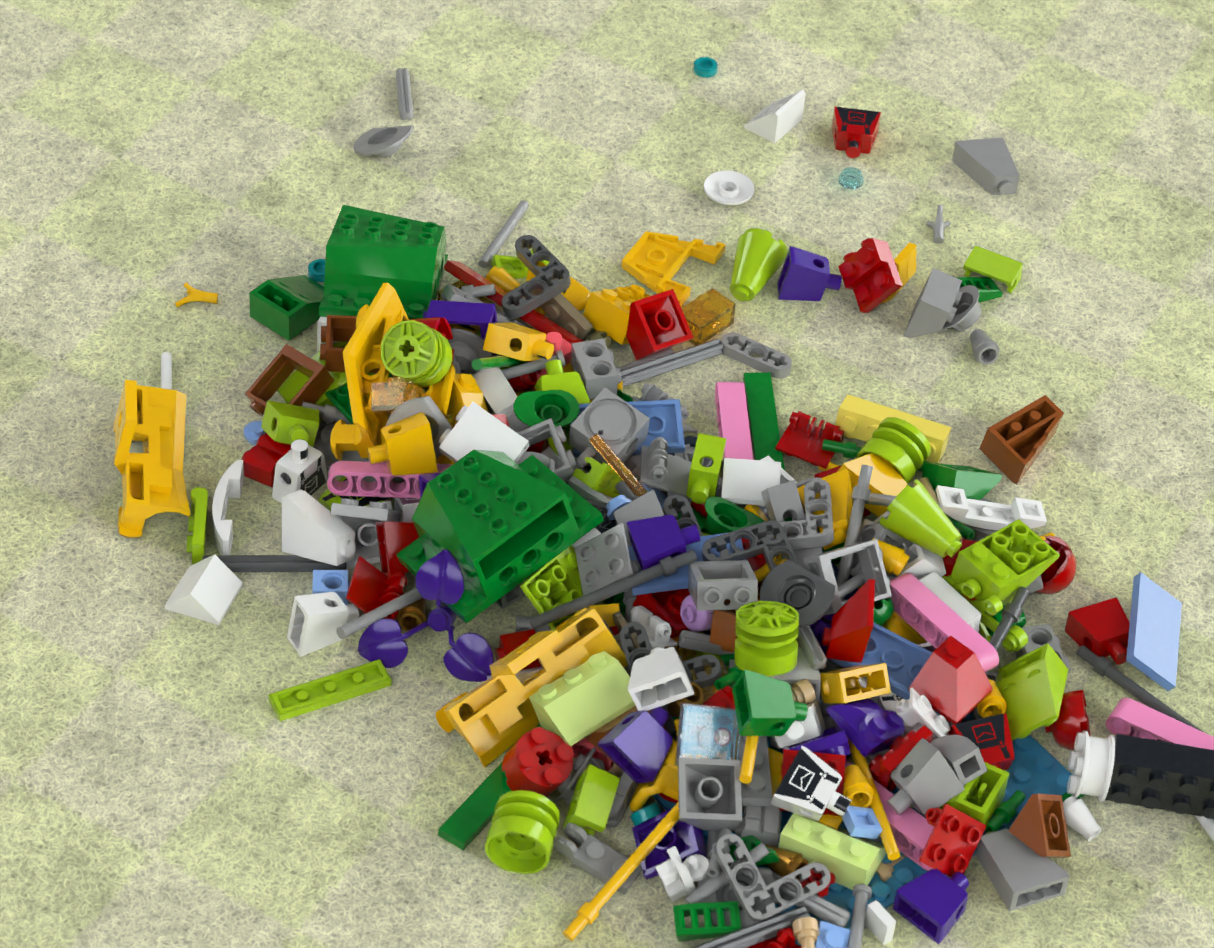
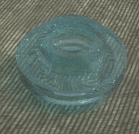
[838,167,864,189]

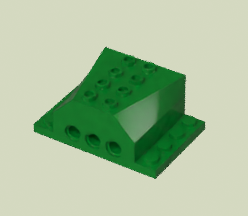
[319,205,448,319]
[396,449,604,624]

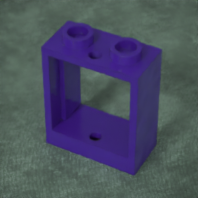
[423,300,498,357]

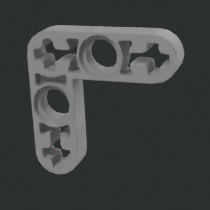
[749,479,834,550]
[714,834,830,922]

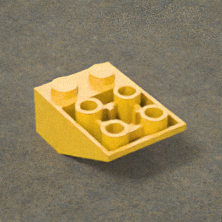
[583,284,650,345]

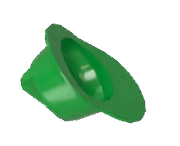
[513,390,579,429]
[704,496,765,535]

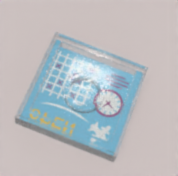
[675,703,740,766]

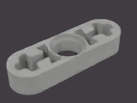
[721,332,792,378]

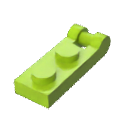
[187,487,208,564]

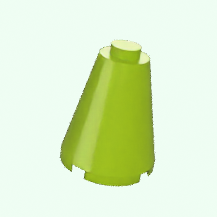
[730,228,788,301]
[879,479,962,558]

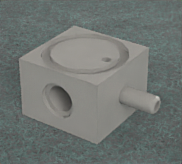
[569,387,650,469]

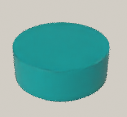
[693,57,718,78]
[308,259,325,282]
[630,802,662,826]

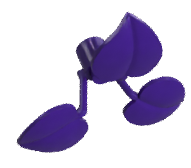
[358,549,494,682]

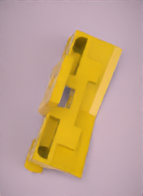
[330,283,456,461]
[114,379,190,538]
[436,608,628,767]

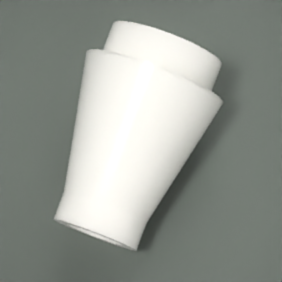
[1063,795,1102,841]

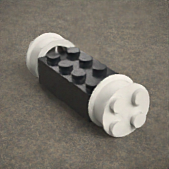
[1067,731,1214,819]

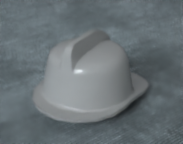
[942,285,981,331]

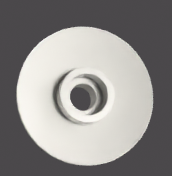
[704,170,755,205]

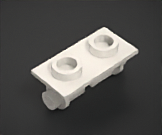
[630,606,677,649]
[895,688,950,741]

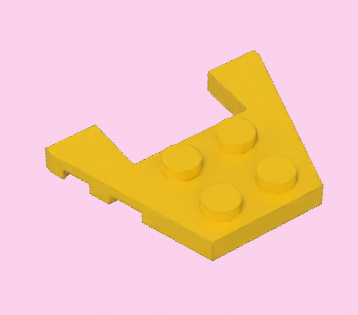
[621,231,726,306]

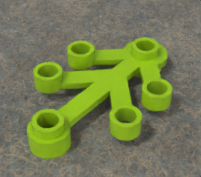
[942,575,1028,652]

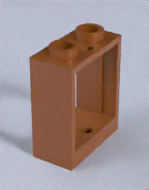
[320,315,390,373]
[245,344,335,424]

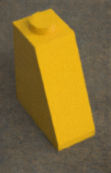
[837,453,908,517]
[797,469,853,550]

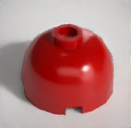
[1035,536,1077,595]
[1045,689,1091,750]

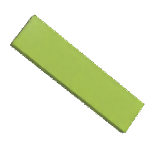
[268,659,392,721]

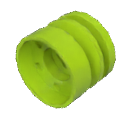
[380,320,452,387]
[856,417,931,484]
[734,601,799,676]
[485,790,560,874]

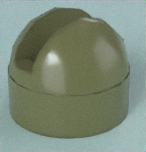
[588,331,612,349]

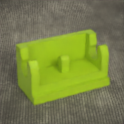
[963,245,1023,293]
[572,457,639,498]
[563,764,620,837]

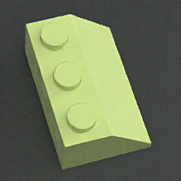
[529,651,636,746]
[778,813,886,890]

